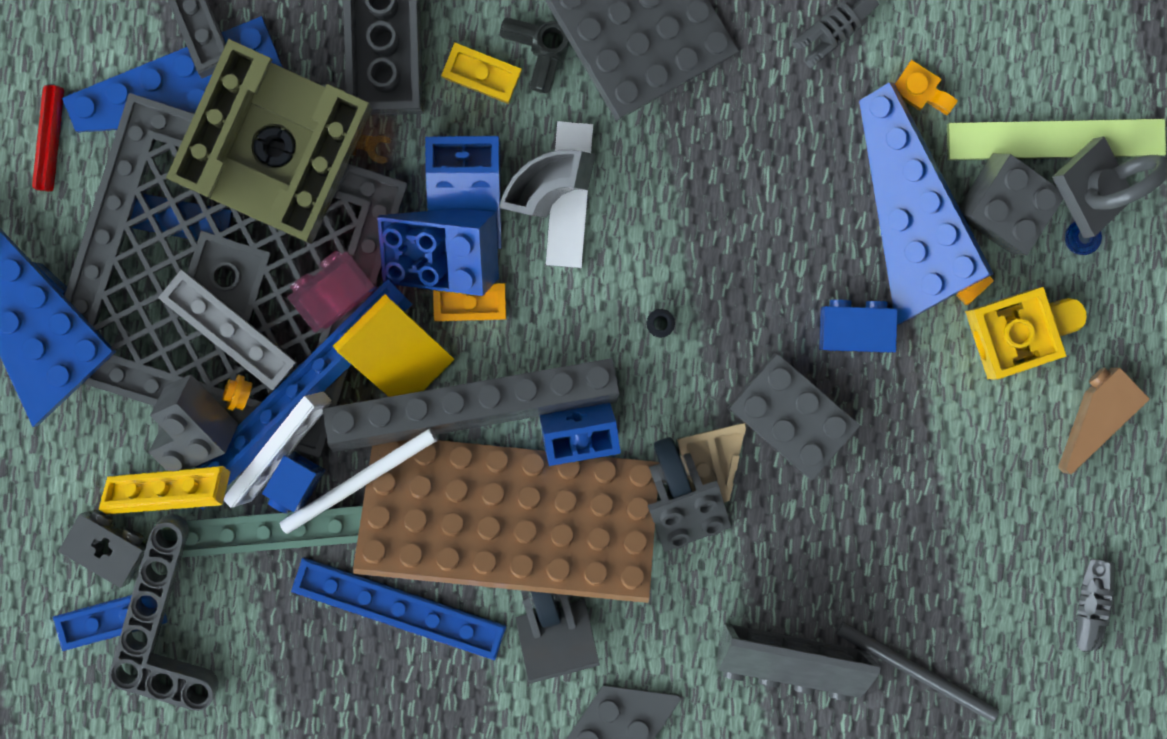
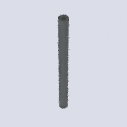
[836,622,999,722]

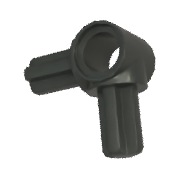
[500,17,569,94]

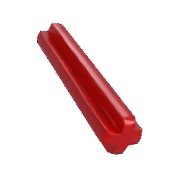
[32,85,65,192]

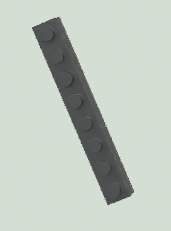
[323,358,619,453]

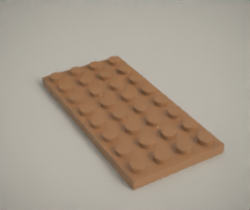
[353,439,660,603]

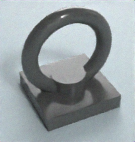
[1052,136,1167,238]

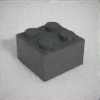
[959,153,1063,256]

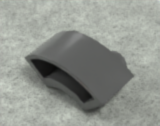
[499,150,596,218]

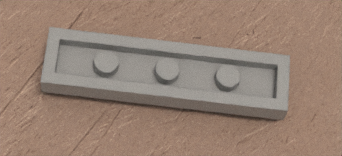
[158,270,297,391]

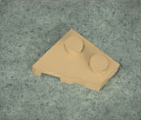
[677,423,746,502]

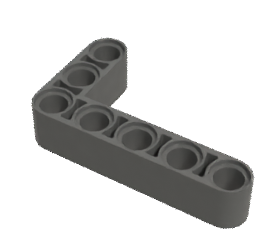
[110,514,219,711]

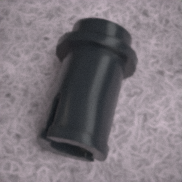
[646,309,675,338]

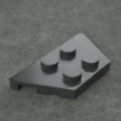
[566,684,682,739]

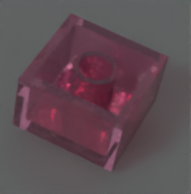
[287,251,378,333]

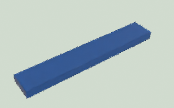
[291,557,507,660]

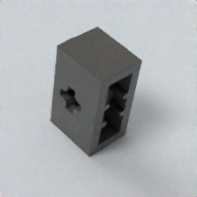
[58,510,146,588]

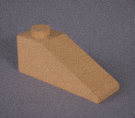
[1058,367,1150,475]

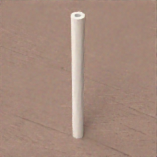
[280,428,437,534]

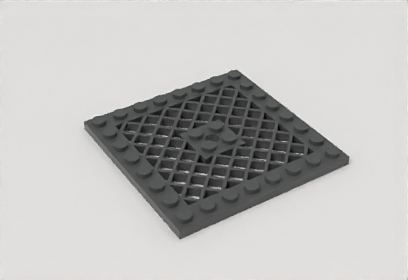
[64,93,408,458]

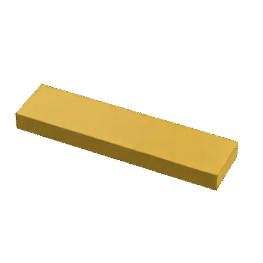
[99,466,231,514]

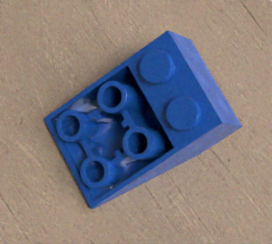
[425,136,502,249]
[377,208,499,296]

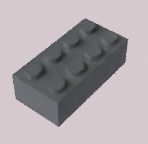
[343,0,424,116]

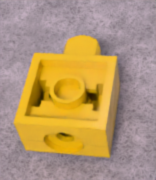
[965,287,1087,380]

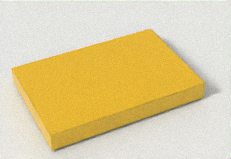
[333,294,455,397]

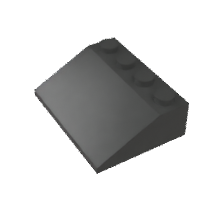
[716,623,881,701]

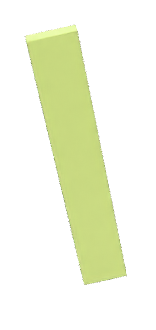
[947,119,1166,160]

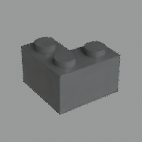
[149,374,238,471]

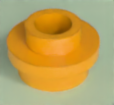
[222,375,252,411]

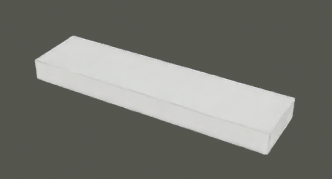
[546,121,593,268]
[224,392,332,508]

